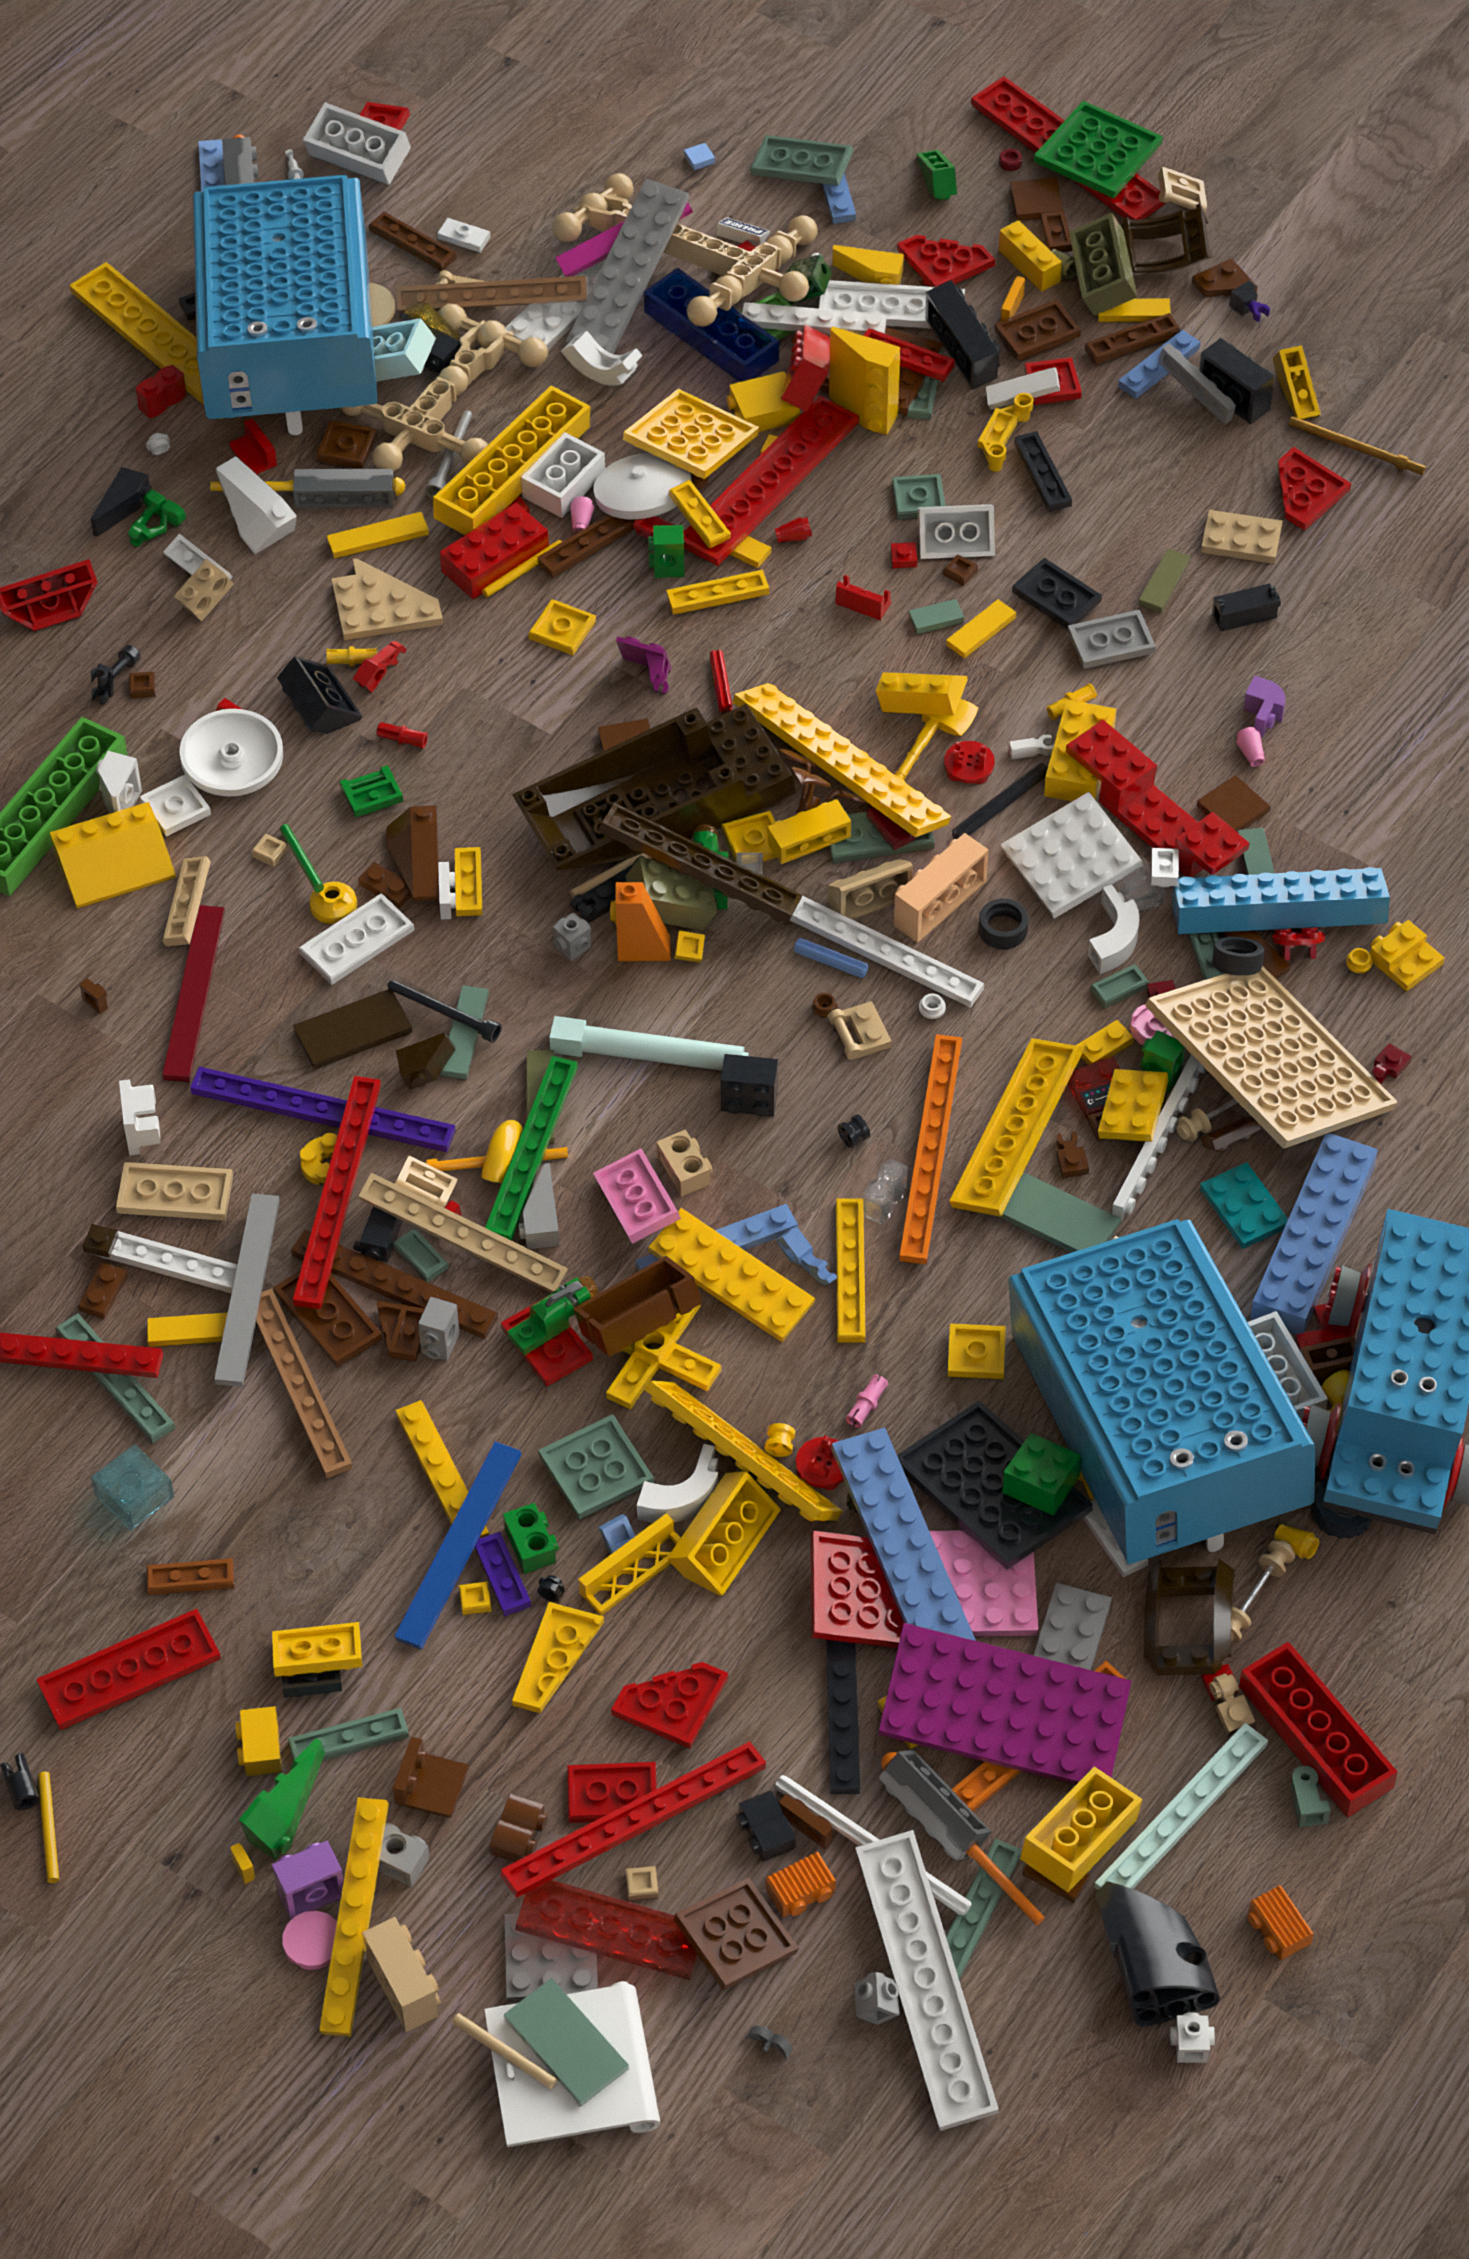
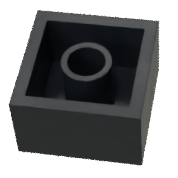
[720,1054,778,1117]

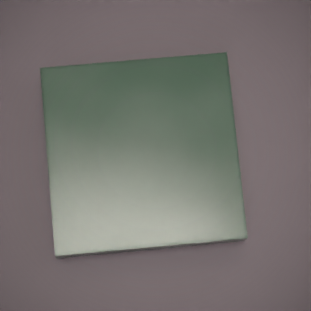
[892,474,946,520]

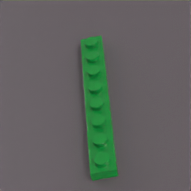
[485,1056,578,1241]

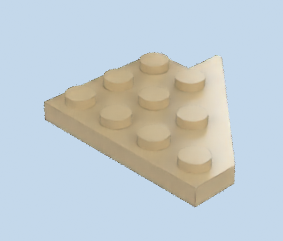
[331,558,443,641]

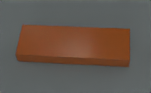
[146,1558,235,1595]

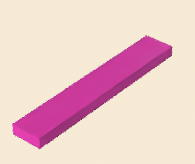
[555,202,693,277]

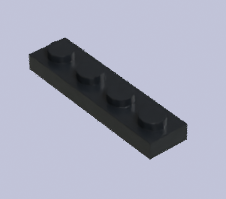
[1014,431,1072,512]

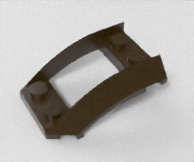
[1121,203,1213,274]
[1144,1558,1235,1675]

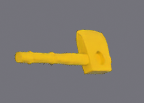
[895,699,978,780]

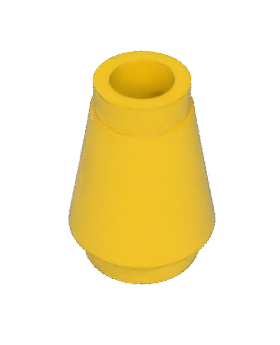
[1274,1524,1319,1559]

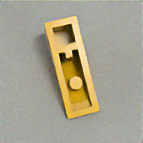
[832,245,904,285]
[1272,345,1321,420]

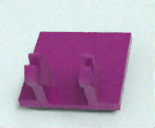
[616,636,672,695]

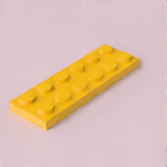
[648,1208,815,1343]

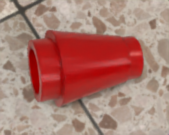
[775,516,812,543]

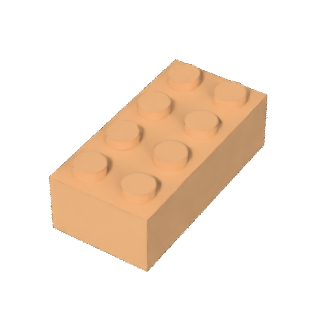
[894,833,989,943]

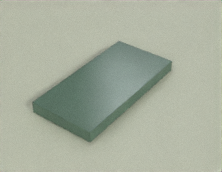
[750,135,854,186]
[829,811,935,864]
[998,1173,1121,1253]
[504,1978,629,2106]

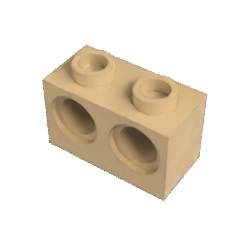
[174,559,234,622]
[656,1129,713,1197]

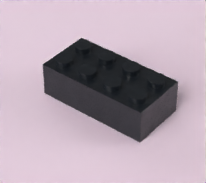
[925,280,1001,390]

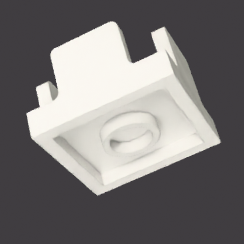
[119,1079,161,1156]

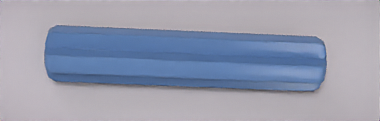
[794,938,868,978]

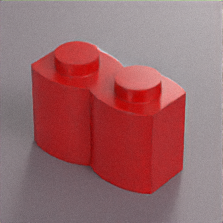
[136,365,187,418]

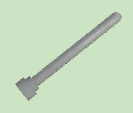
[425,410,472,498]

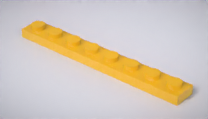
[319,1797,389,2037]

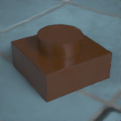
[80,978,108,1014]

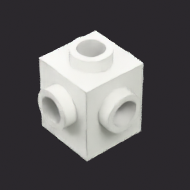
[1170,2012,1215,2063]

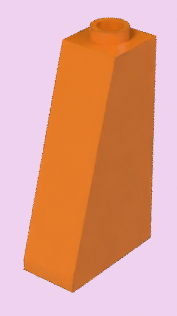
[616,882,671,961]

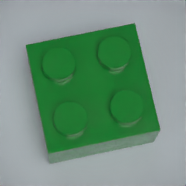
[1002,1433,1081,1515]

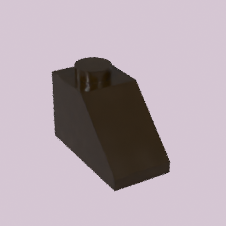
[396,1032,456,1090]

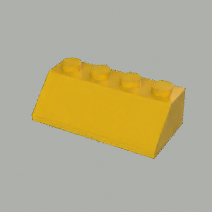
[667,1471,781,1596]

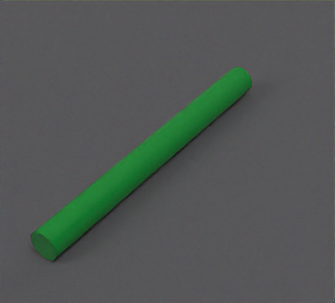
[280,824,324,892]

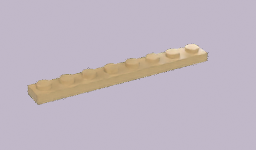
[359,1173,568,1293]

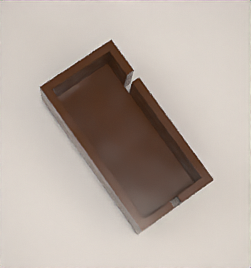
[573,1256,702,1357]

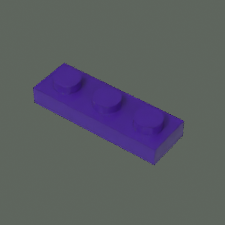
[474,1532,531,1617]

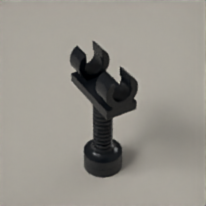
[91,645,140,705]

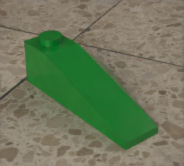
[239,1738,325,1860]

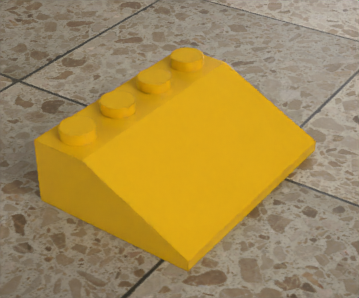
[829,326,900,435]
[50,802,176,909]

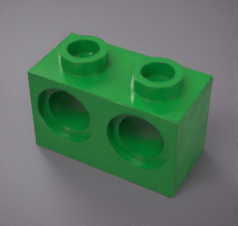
[503,1502,559,1574]

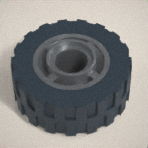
[1311,1478,1373,1539]

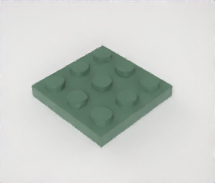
[538,1414,654,1520]

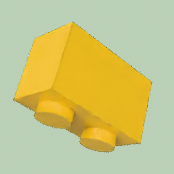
[235,1706,282,1776]

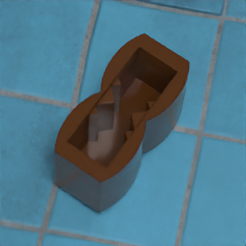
[490,1794,548,1862]

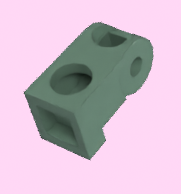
[1291,1766,1330,1827]

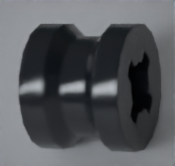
[837,1114,870,1148]

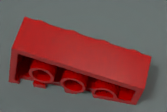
[781,325,830,412]

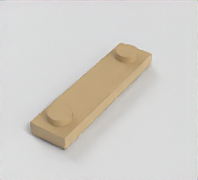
[162,856,211,947]

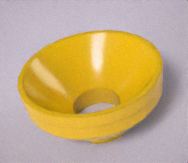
[309,881,357,924]

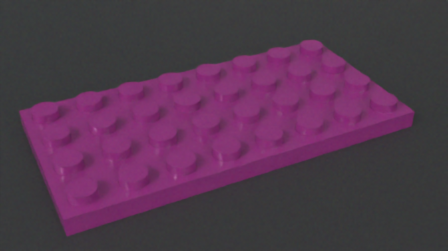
[878,1623,1132,1785]

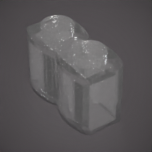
[1115,856,1166,913]
[864,1159,908,1224]

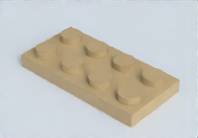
[116,1162,233,1221]

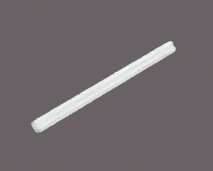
[775,1775,971,1916]

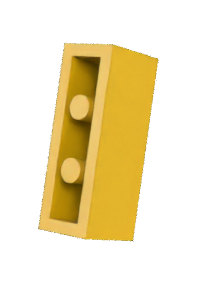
[999,220,1062,292]
[767,799,851,864]

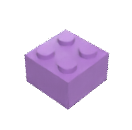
[272,1840,344,1920]

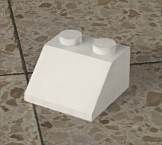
[96,751,142,814]

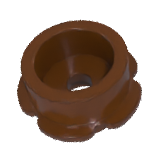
[811,993,838,1018]

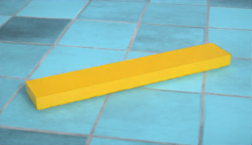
[836,1198,865,1343]

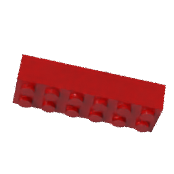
[1239,1641,1398,1818]

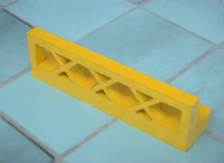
[578,1513,681,1616]

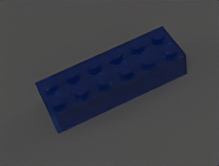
[644,267,779,382]

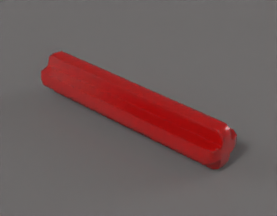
[709,650,732,713]

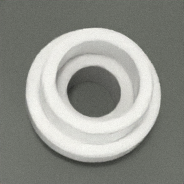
[146,433,170,455]
[919,994,946,1019]

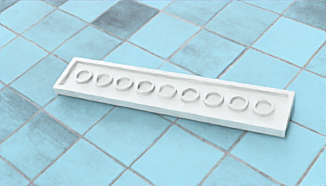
[856,1830,999,2131]

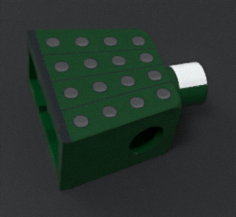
[777,253,831,304]

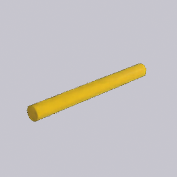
[482,540,562,598]
[38,1772,59,1883]

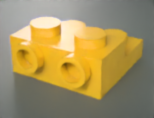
[1370,920,1445,992]

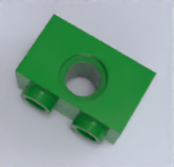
[648,525,684,578]
[1140,1030,1185,1093]

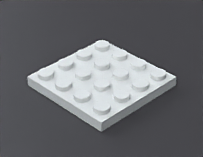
[1001,792,1143,919]

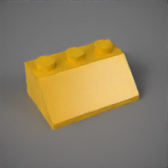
[876,672,968,716]

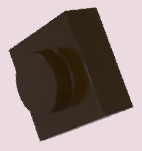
[82,1224,119,1258]

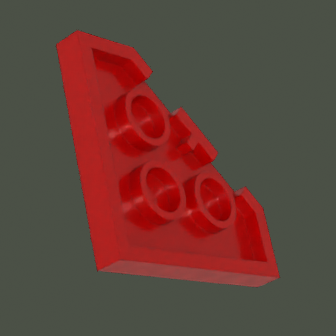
[897,235,996,287]
[1277,447,1351,531]
[611,1662,729,1749]

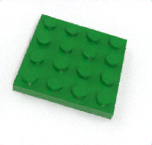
[1034,100,1163,199]

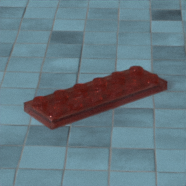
[515,1880,697,1981]

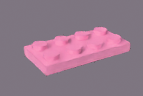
[593,1149,681,1244]

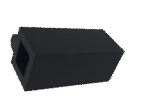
[1212,583,1281,632]
[353,1206,403,1263]

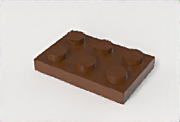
[994,299,1081,361]

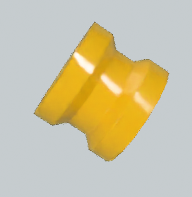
[765,1423,795,1457]

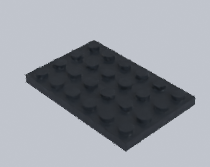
[897,1401,1093,1570]

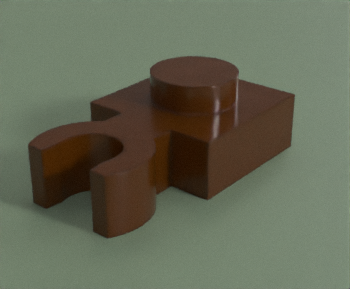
[1056,1131,1089,1178]

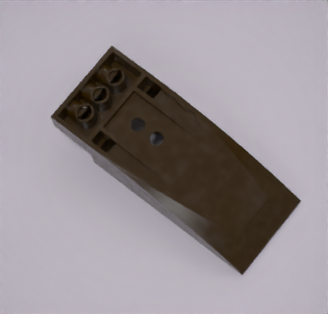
[512,704,795,870]

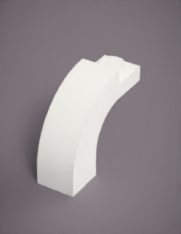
[561,331,642,386]
[1088,884,1139,974]
[637,1444,719,1523]

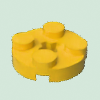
[300,1133,337,1185]

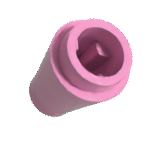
[570,497,594,534]
[1236,727,1265,767]

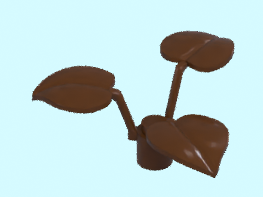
[777,749,873,815]

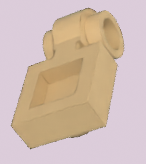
[1209,1674,1255,1734]

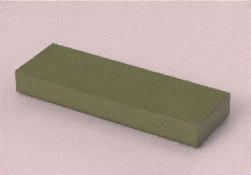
[1139,548,1191,613]

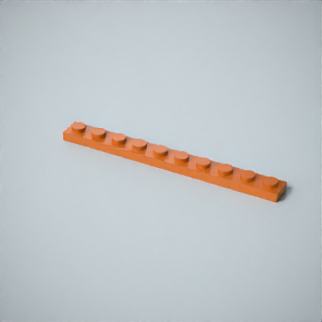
[899,1034,962,1265]

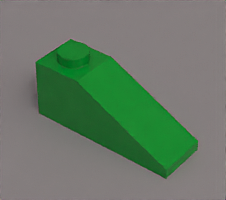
[916,149,957,200]

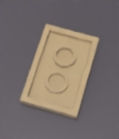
[1201,510,1283,564]

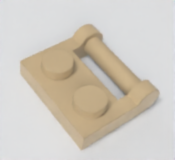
[1158,167,1207,212]
[827,1001,892,1060]
[395,1156,458,1208]

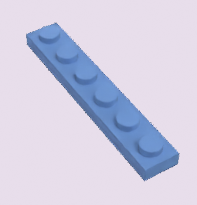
[636,1204,798,1271]

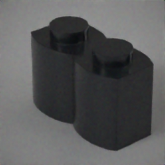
[736,1790,796,1861]

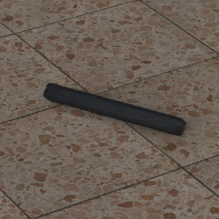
[952,762,1048,839]

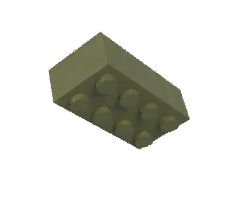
[1069,213,1137,316]

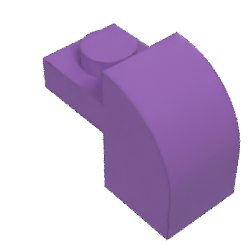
[1243,676,1285,737]

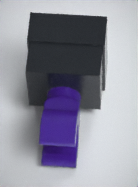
[1229,280,1270,322]

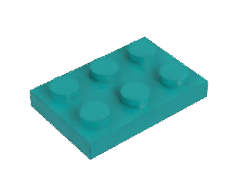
[1200,1162,1288,1249]

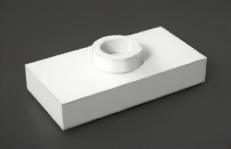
[437,218,490,252]

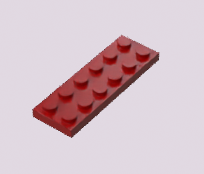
[36,1608,221,1730]

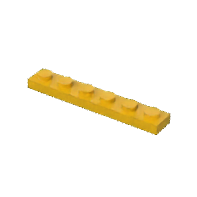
[396,1400,489,1539]

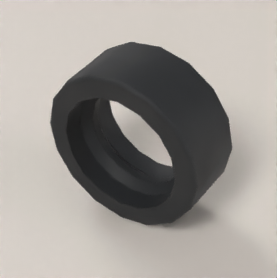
[978,898,1028,949]
[1212,937,1264,976]

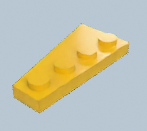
[512,1602,604,1713]

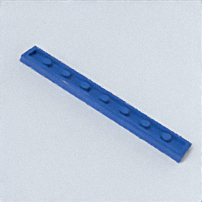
[394,1441,522,1650]

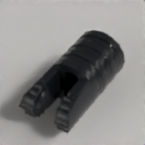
[0,1753,40,1810]

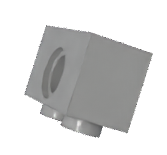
[418,1297,460,1361]
[378,1823,430,1887]

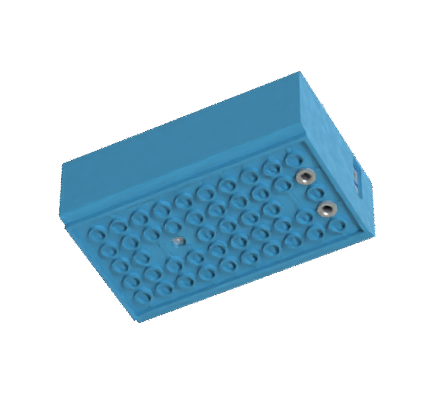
[193,175,377,435]
[1008,1219,1315,1564]

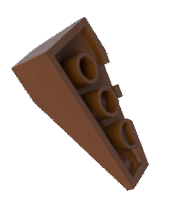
[386,805,439,901]

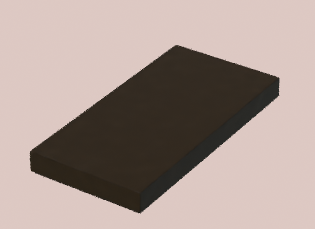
[293,989,413,1070]

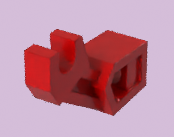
[352,641,407,693]

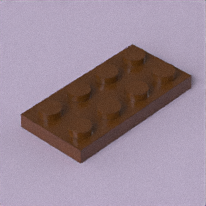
[273,1270,383,1367]

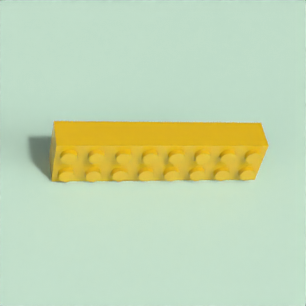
[433,386,590,535]

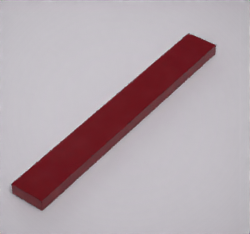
[163,905,225,1082]

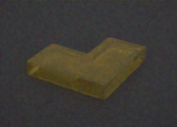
[404,303,461,340]

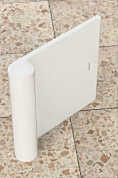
[485,1982,661,2147]

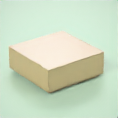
[251,834,288,867]
[626,1866,658,1901]

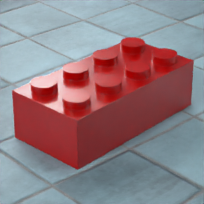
[440,502,549,600]

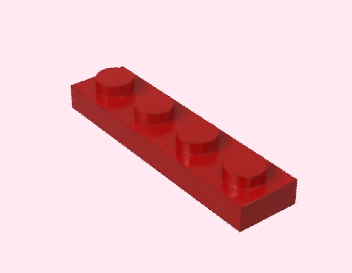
[863,328,955,382]

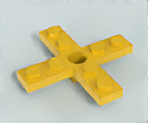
[606,1305,721,1410]

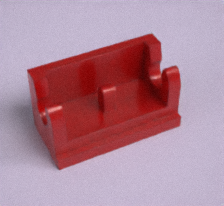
[835,575,891,621]

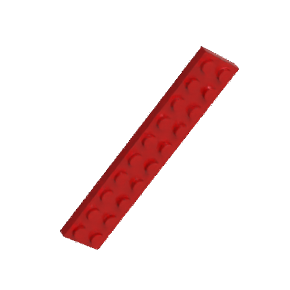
[971,76,1167,220]
[683,395,859,566]

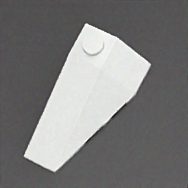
[216,456,297,554]

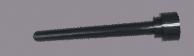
[387,980,502,1043]

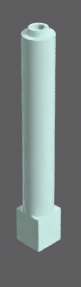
[550,1016,749,1071]

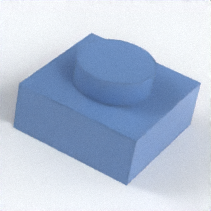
[598,1514,635,1554]

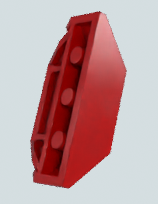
[0,559,98,631]

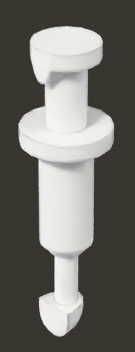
[285,149,304,180]

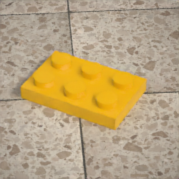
[1098,1069,1169,1142]
[272,1622,363,1677]

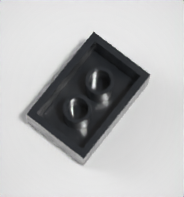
[1199,338,1275,424]

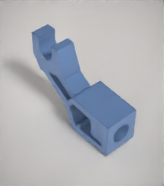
[775,1226,837,1285]

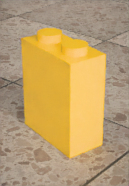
[726,371,800,432]

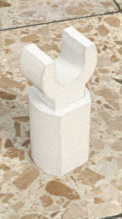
[1008,734,1054,760]

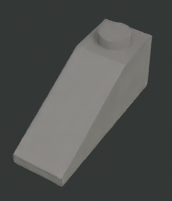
[518,1163,560,1249]

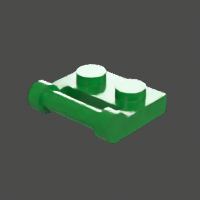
[339,765,404,818]

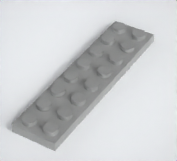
[566,179,690,354]

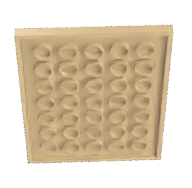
[1145,966,1398,1149]

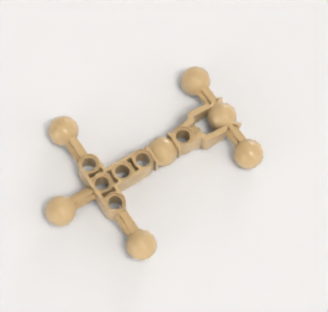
[340,304,548,472]

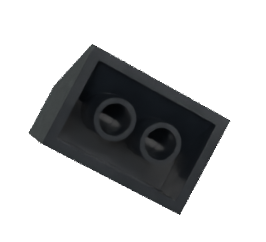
[277,656,363,734]

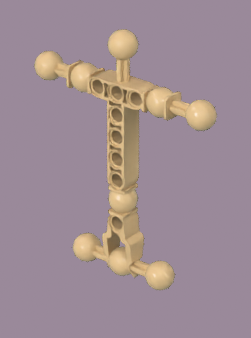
[552,173,818,327]

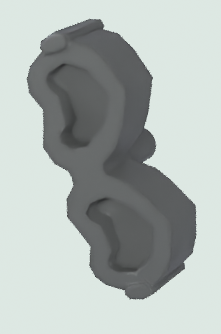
[745,2026,793,2059]

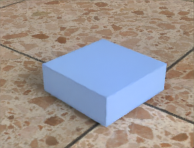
[684,143,715,170]

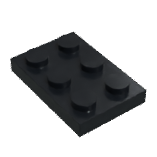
[1012,558,1102,629]

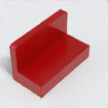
[229,418,277,475]

